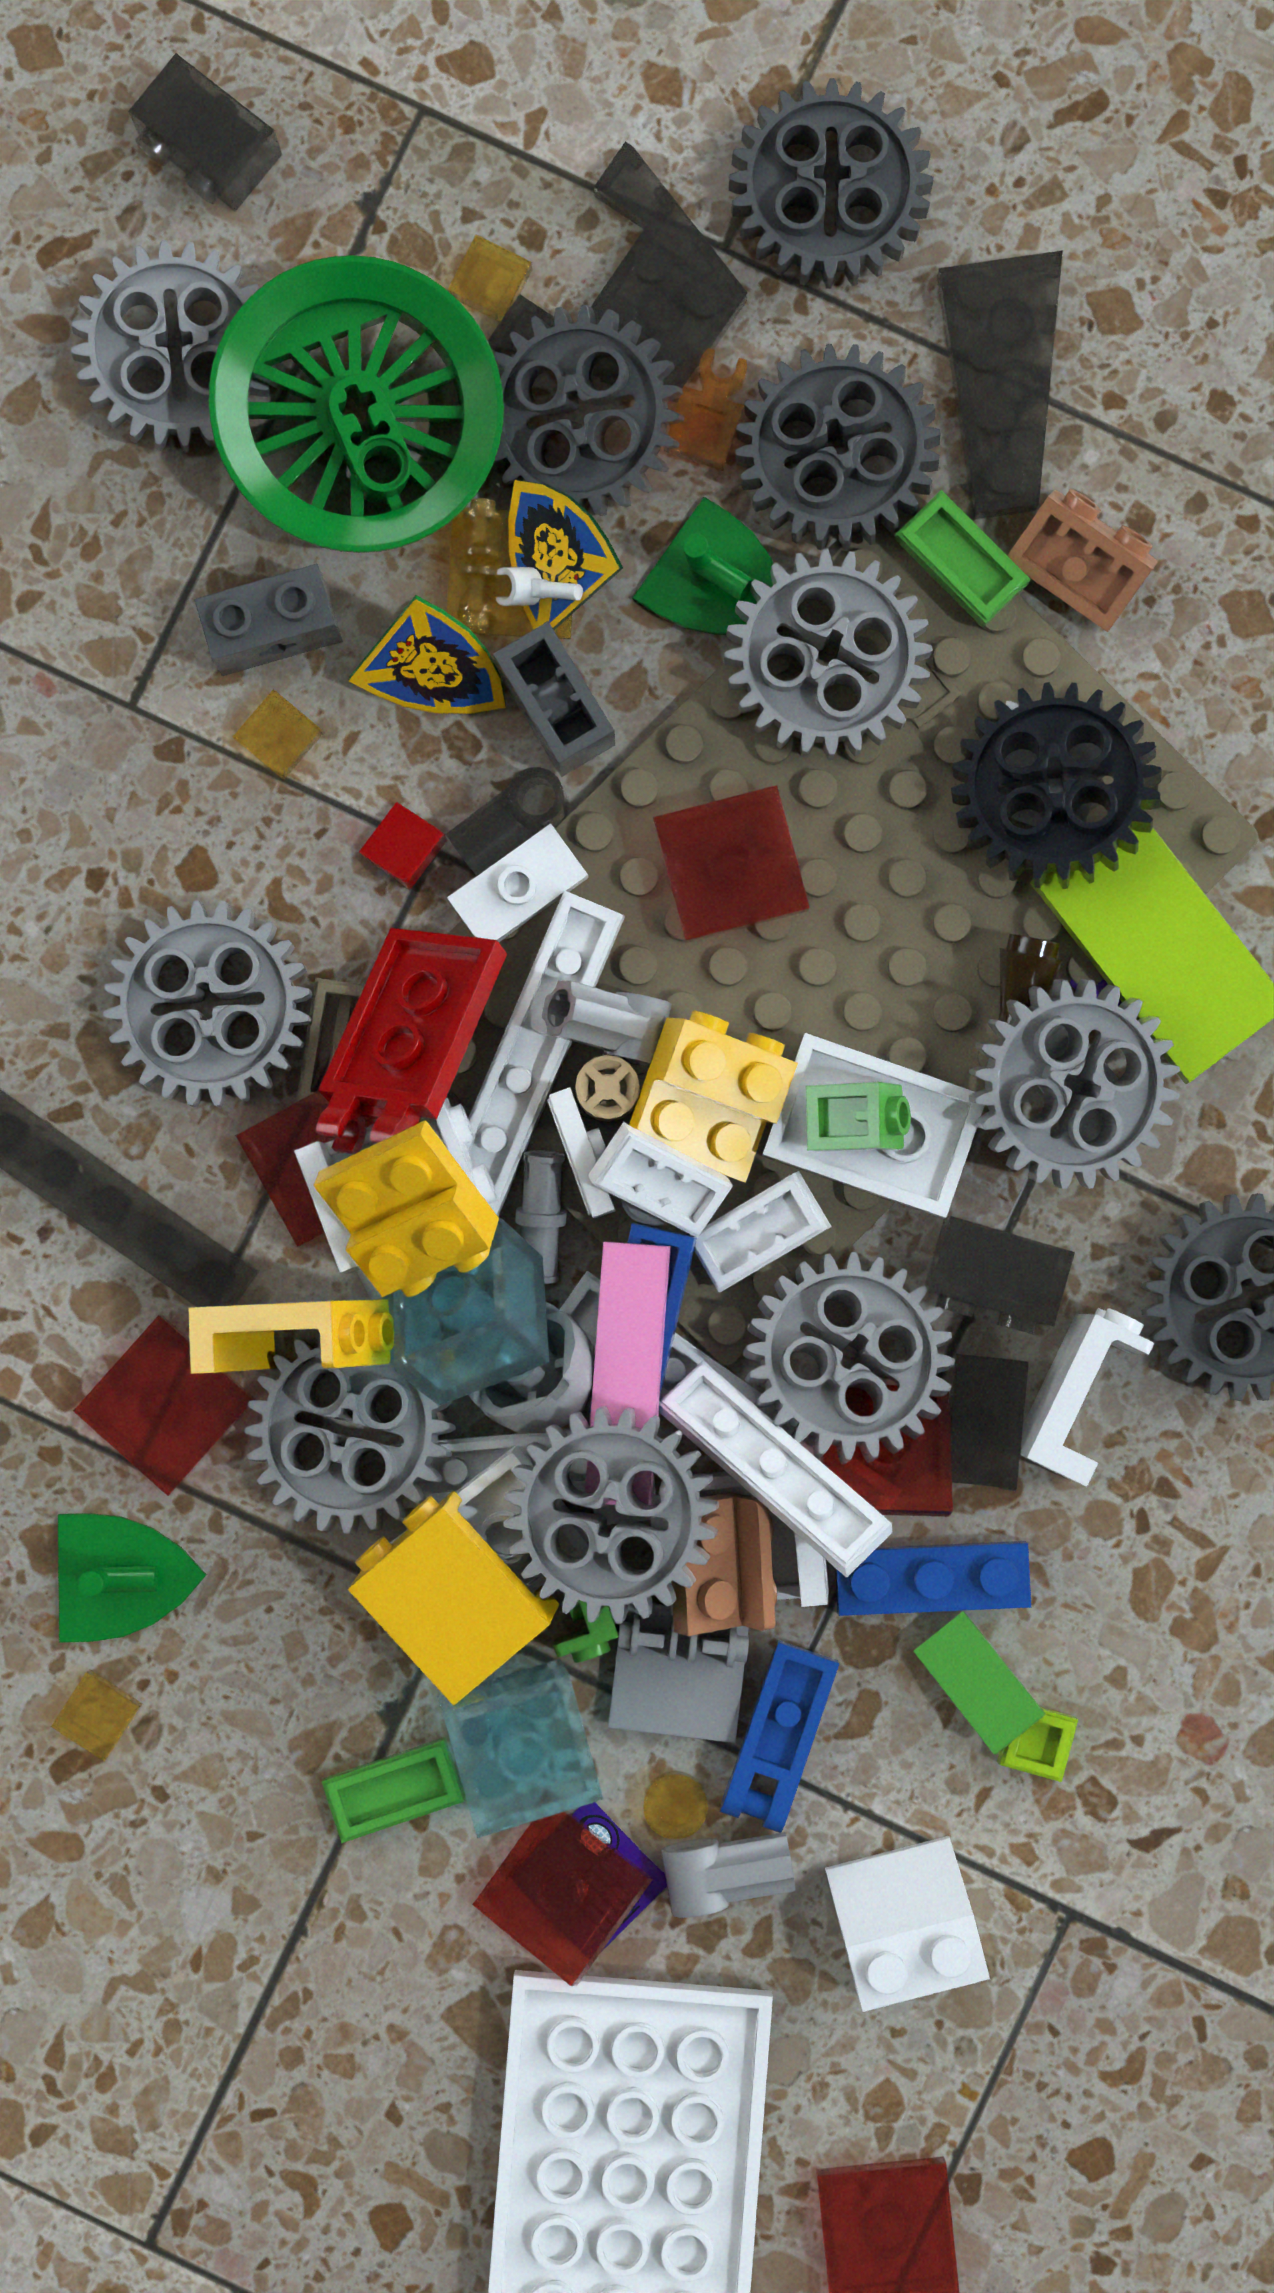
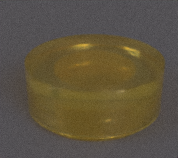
[643,1771,708,1839]

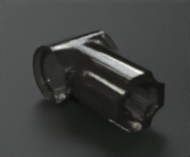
[445,767,570,876]

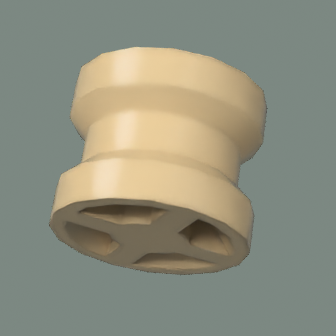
[575,1055,640,1122]

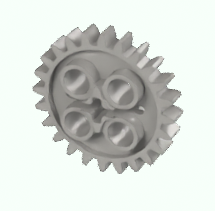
[71,240,277,452]
[724,549,933,760]
[103,900,313,1108]
[968,979,1180,1189]
[743,1252,955,1464]
[245,1331,455,1534]
[503,1406,719,1624]

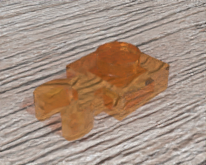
[664,348,747,471]

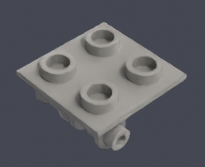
[608,1602,749,1743]

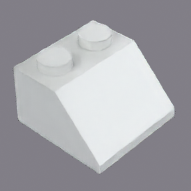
[825,1836,990,2012]

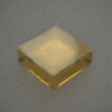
[448,235,533,324]
[233,689,324,781]
[51,1669,143,1762]

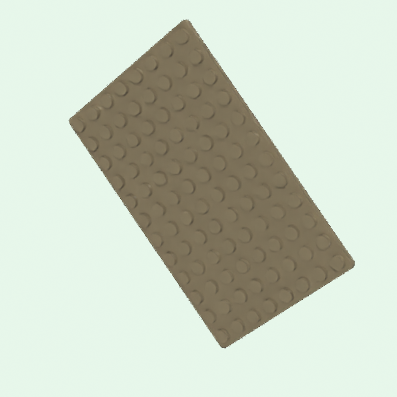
[448,492,1259,1365]

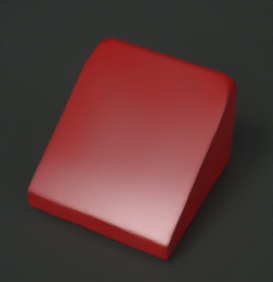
[359,802,448,890]

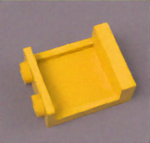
[188,1299,396,1374]
[348,1490,559,1706]

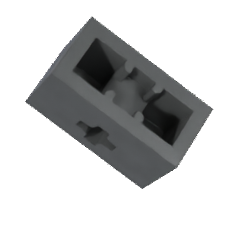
[194,564,343,676]
[493,621,615,777]

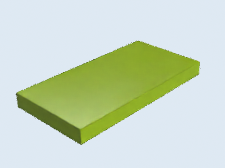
[1030,828,1274,1084]

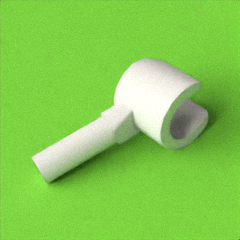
[496,567,583,606]

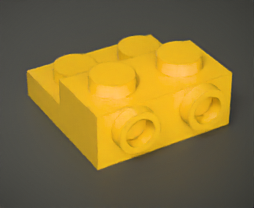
[629,1010,798,1183]
[313,1120,499,1297]

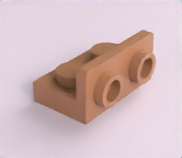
[1007,489,1158,632]
[668,1492,777,1636]

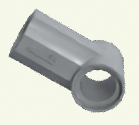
[542,981,672,1066]
[661,1832,796,1918]

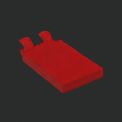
[316,928,507,1154]

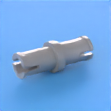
[515,1150,567,1284]

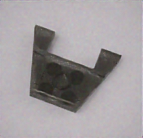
[488,141,748,403]

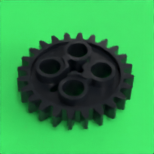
[951,682,1162,889]

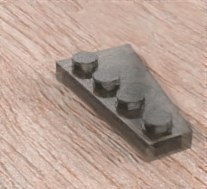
[936,250,1063,520]

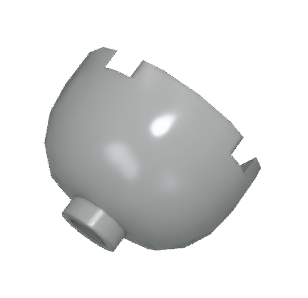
[465,1301,595,1434]

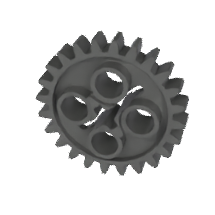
[728,78,933,289]
[494,305,685,516]
[735,344,941,551]
[1141,1193,1274,1401]

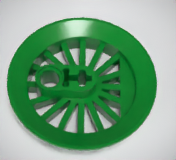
[209,255,504,553]

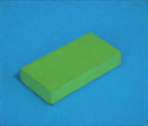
[895,490,1031,628]
[913,1611,1046,1755]
[322,1737,465,1843]

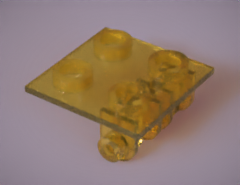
[447,498,573,640]

